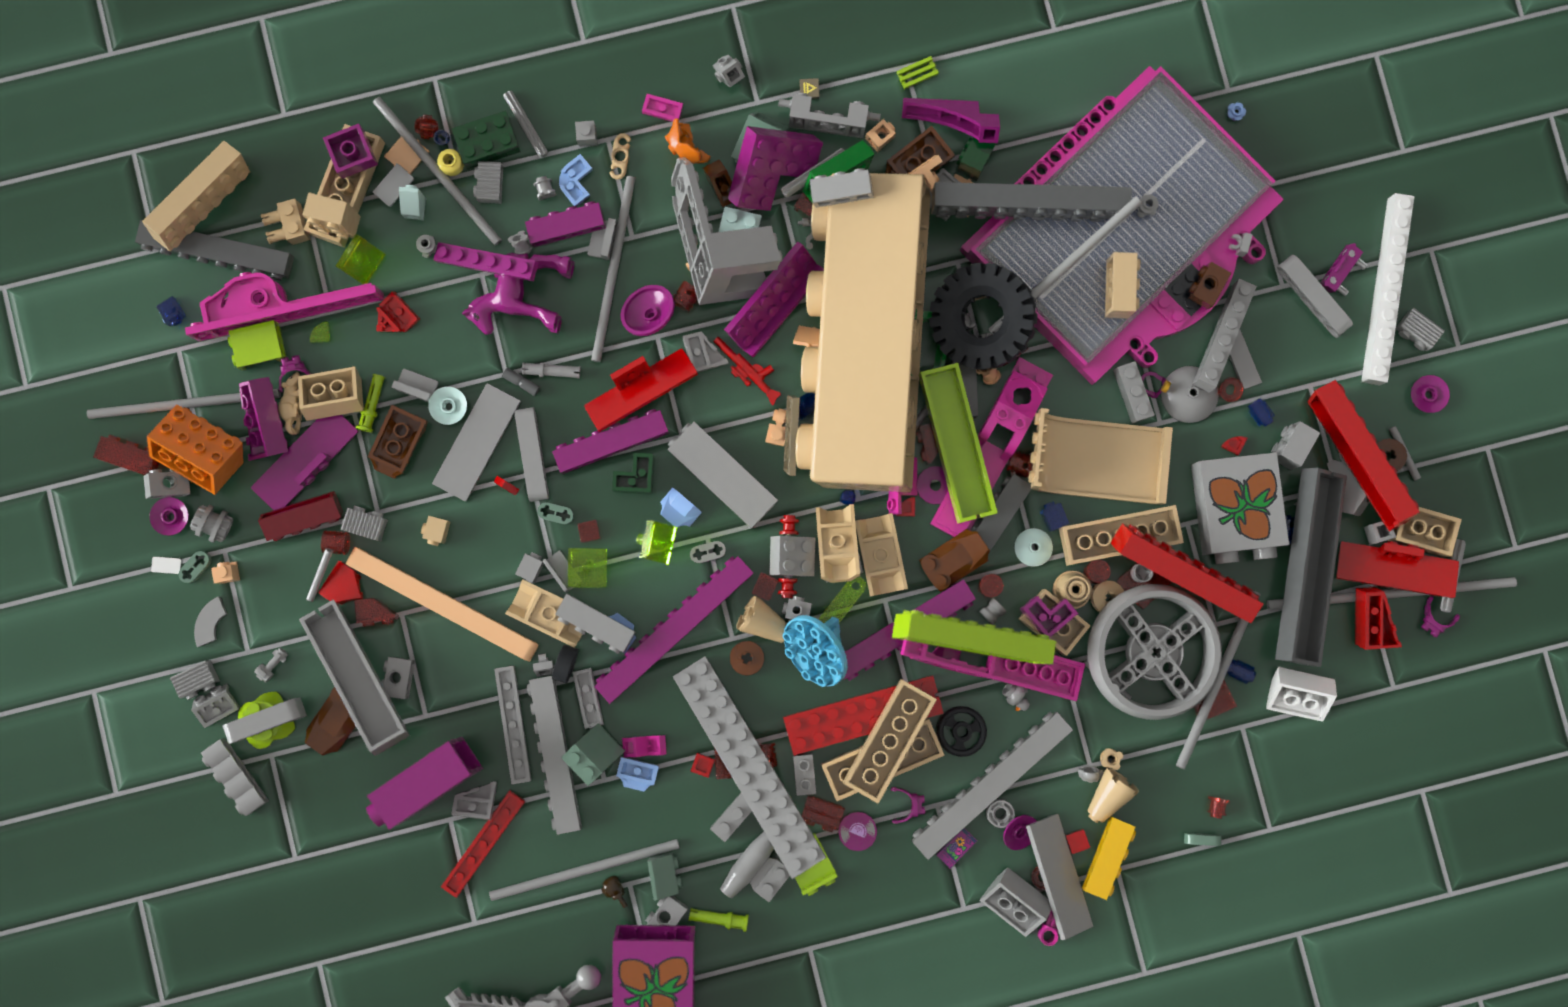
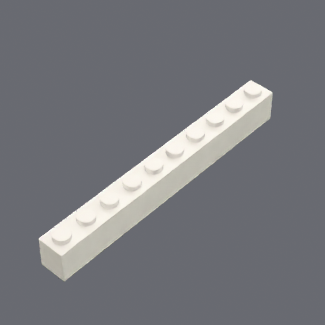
[1361,193,1414,385]

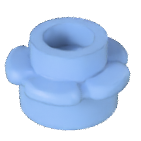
[1227,102,1246,121]

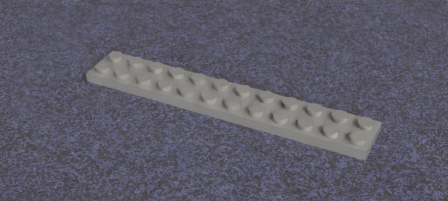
[673,656,827,879]

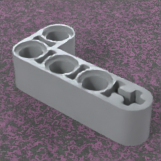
[223,698,307,744]

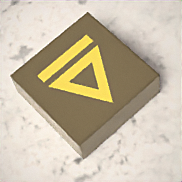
[800,78,819,99]

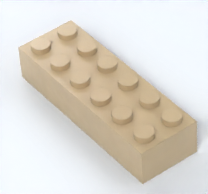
[303,124,385,248]
[142,141,250,252]
[1059,505,1184,566]
[843,679,937,803]
[821,718,944,801]

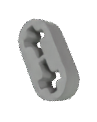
[690,541,726,563]

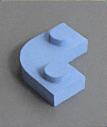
[559,154,593,206]

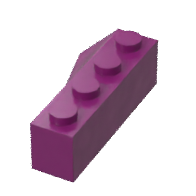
[239,377,288,461]

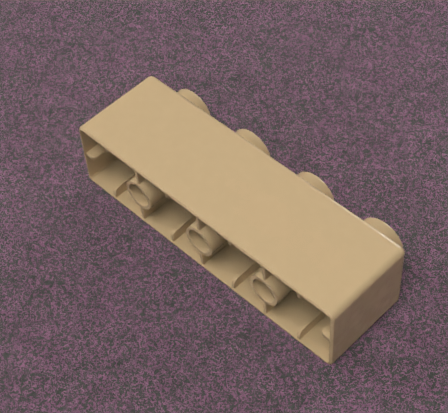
[796,173,931,492]

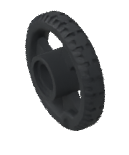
[937,706,987,757]

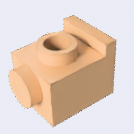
[865,119,896,153]
[211,562,240,584]

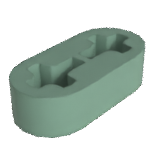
[537,502,574,525]
[178,551,212,583]
[1184,833,1222,846]

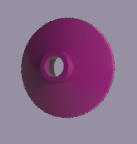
[1411,375,1450,413]
[150,497,189,536]
[1003,815,1036,850]

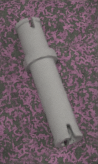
[522,362,581,379]

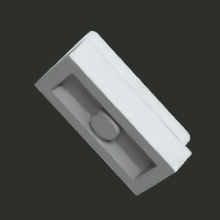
[373,163,414,207]
[587,218,617,260]
[392,369,439,402]
[543,550,583,593]

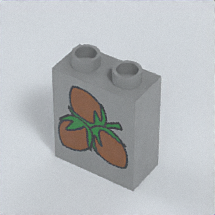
[1191,452,1289,564]

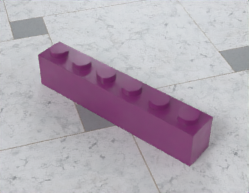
[552,409,669,474]

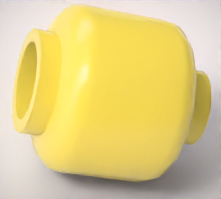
[437,149,464,176]

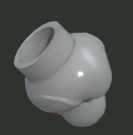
[1002,683,1030,711]

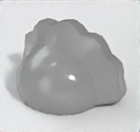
[1078,767,1103,783]

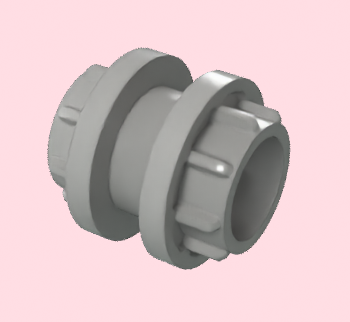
[190,504,233,543]

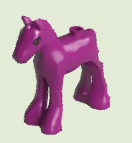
[462,252,575,335]

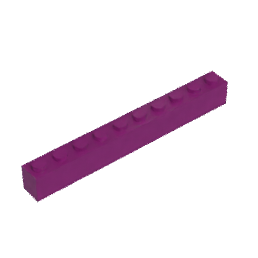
[594,556,754,704]

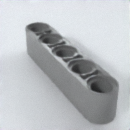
[1277,255,1353,338]
[514,407,549,502]

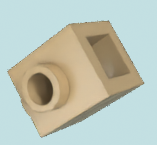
[421,516,450,546]

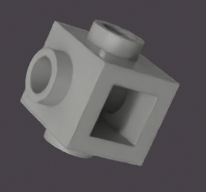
[713,55,745,87]
[782,596,812,622]

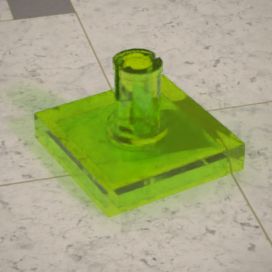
[336,234,386,285]
[636,520,677,565]
[567,548,607,588]

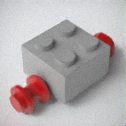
[770,515,815,598]

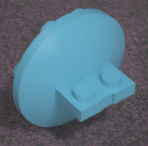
[783,615,847,687]

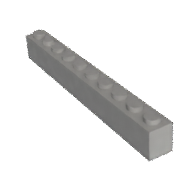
[911,712,1073,860]

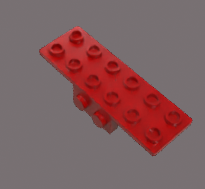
[584,348,698,432]
[1336,541,1459,599]

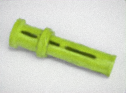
[356,374,385,433]
[689,908,749,932]

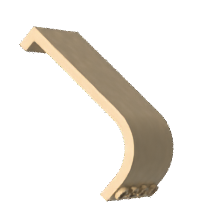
[1028,408,1173,505]

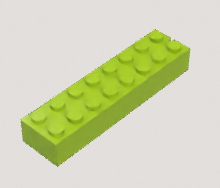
[918,363,998,524]
[892,610,1056,664]

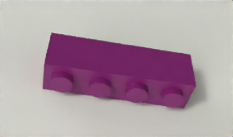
[525,201,606,248]

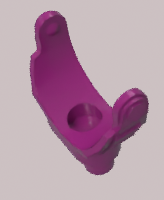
[278,355,311,392]
[1421,596,1460,638]
[891,787,925,824]

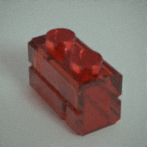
[801,795,845,832]

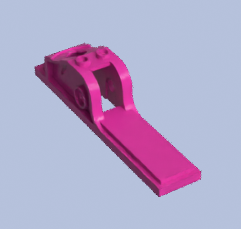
[185,272,385,342]
[930,357,1053,537]
[900,640,1085,701]

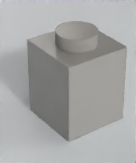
[575,120,598,147]
[1364,521,1396,545]
[515,552,544,583]

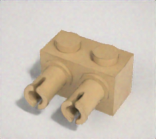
[261,199,311,245]

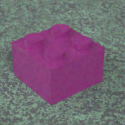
[323,123,378,179]

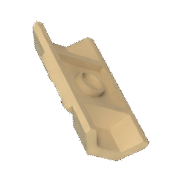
[816,504,860,583]
[855,513,908,596]
[505,579,583,648]

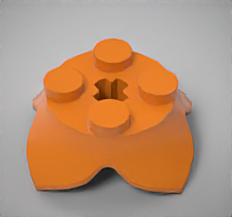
[665,118,711,164]

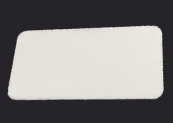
[151,557,181,574]

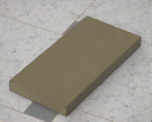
[783,395,800,476]

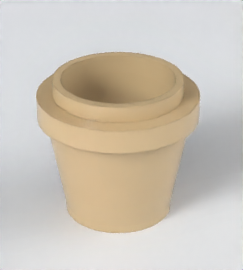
[1053,571,1092,609]

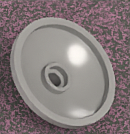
[1161,366,1219,423]

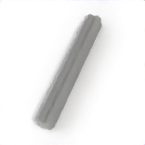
[503,90,548,158]
[781,148,845,198]
[1440,539,1466,613]

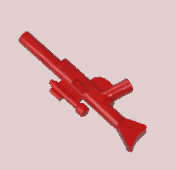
[713,336,781,406]

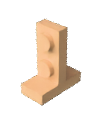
[908,155,943,193]

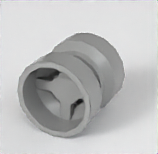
[1130,564,1153,583]
[979,598,1006,625]

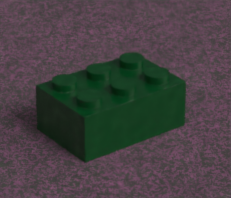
[452,110,521,170]

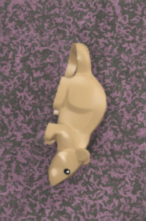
[278,372,302,435]

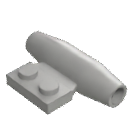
[720,831,790,902]

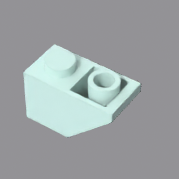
[399,185,426,220]

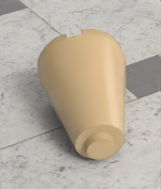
[736,596,787,643]
[1087,767,1139,823]

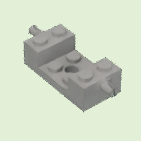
[778,93,881,138]

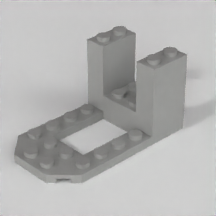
[671,157,782,305]

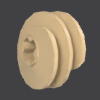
[1090,580,1124,613]

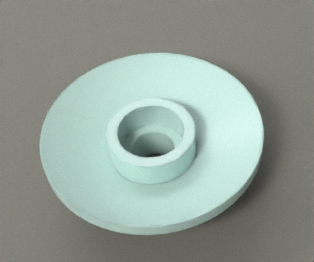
[428,387,467,425]
[1014,528,1053,567]

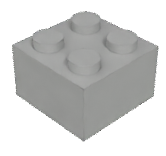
[1271,421,1320,470]

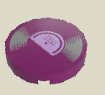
[838,811,877,851]

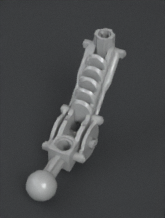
[445,965,601,1007]

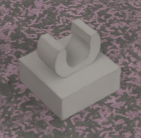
[1229,233,1253,257]
[533,654,555,677]

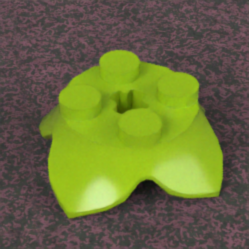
[238,692,295,749]

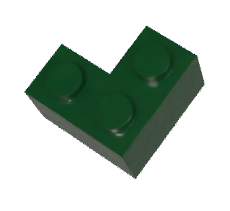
[956,138,996,181]
[612,453,654,494]

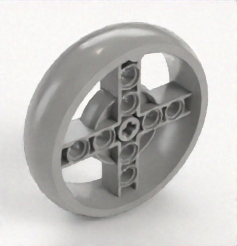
[1087,584,1222,720]

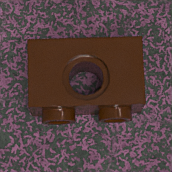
[1188,262,1231,309]

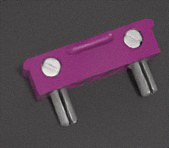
[1320,243,1367,296]

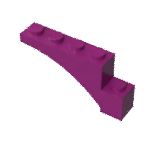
[902,98,1000,143]

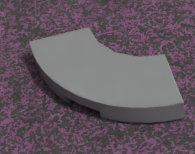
[194,596,227,647]

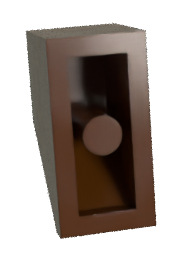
[703,159,732,207]

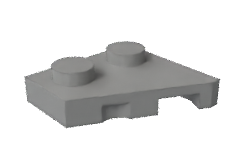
[682,331,728,372]
[451,782,497,820]

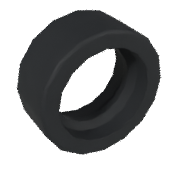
[552,645,579,683]

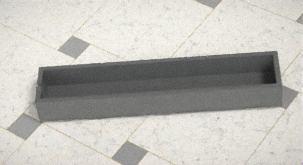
[931,182,1132,222]
[1275,468,1347,667]

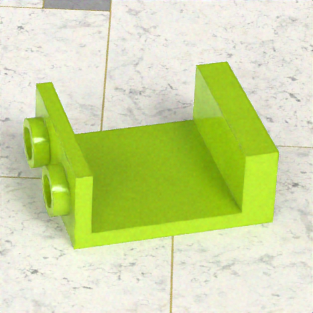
[228,320,286,371]
[795,833,838,896]

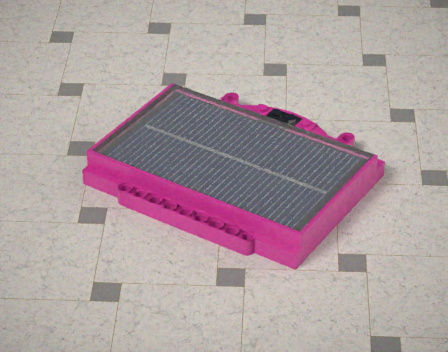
[959,66,1284,385]

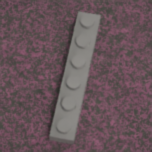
[494,665,532,784]

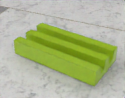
[897,56,939,90]

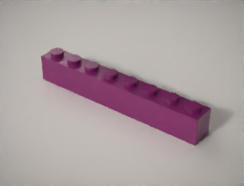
[843,579,976,681]

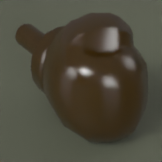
[601,876,628,908]

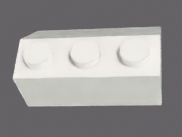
[1266,667,1337,722]

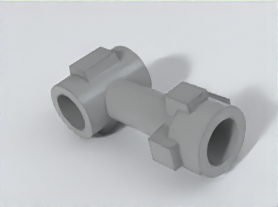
[254,648,288,682]

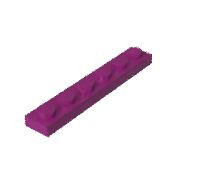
[433,242,539,282]

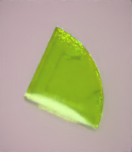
[310,321,330,343]

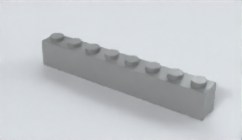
[527,676,582,835]

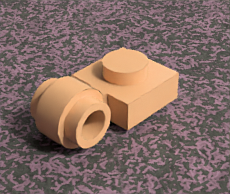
[765,408,786,447]

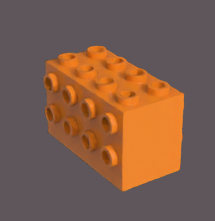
[147,404,243,495]

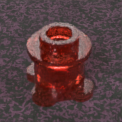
[1207,796,1230,819]

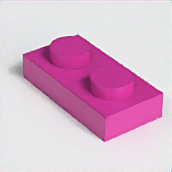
[642,94,683,122]

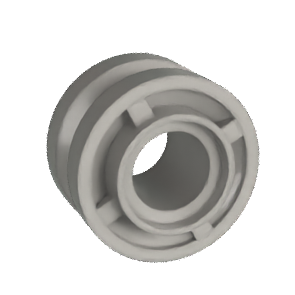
[986,799,1015,828]

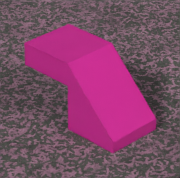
[622,735,667,757]

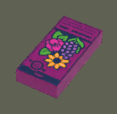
[936,828,977,869]

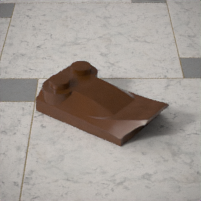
[885,126,955,174]
[368,405,428,479]
[919,528,990,592]
[305,687,356,756]

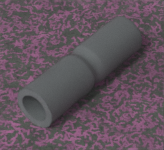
[502,367,540,396]

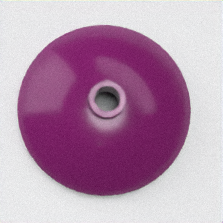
[621,285,675,336]

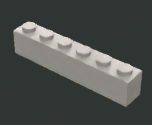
[1192,279,1257,393]

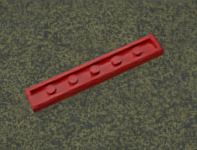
[441,790,526,898]

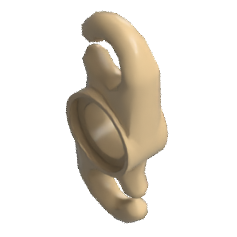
[609,133,631,180]

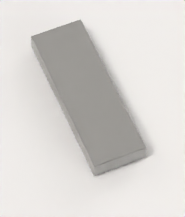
[1229,330,1262,390]
[572,668,604,729]

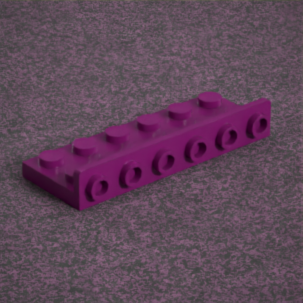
[724,242,824,357]

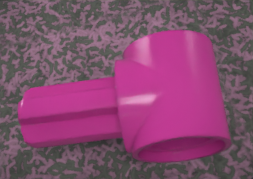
[1038,909,1058,946]

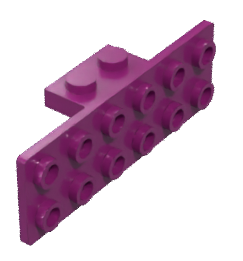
[251,415,359,510]

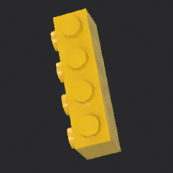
[1082,816,1136,900]

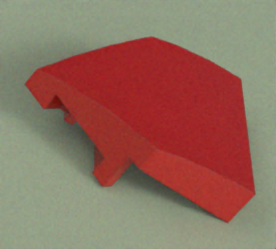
[376,291,420,332]
[318,561,363,605]

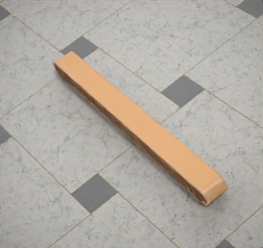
[345,547,539,662]

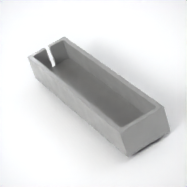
[299,599,411,756]

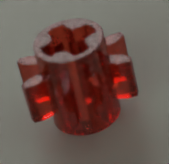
[414,114,438,139]

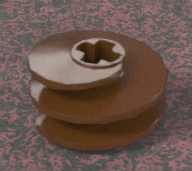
[1377,439,1407,471]
[730,641,764,676]

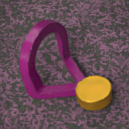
[1141,372,1171,398]

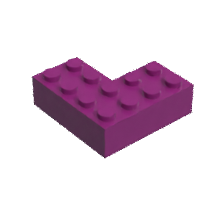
[728,126,823,211]

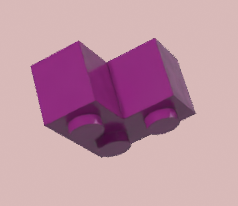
[1020,596,1078,638]

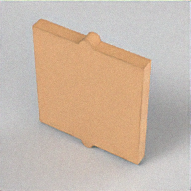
[384,136,430,175]
[793,326,820,347]

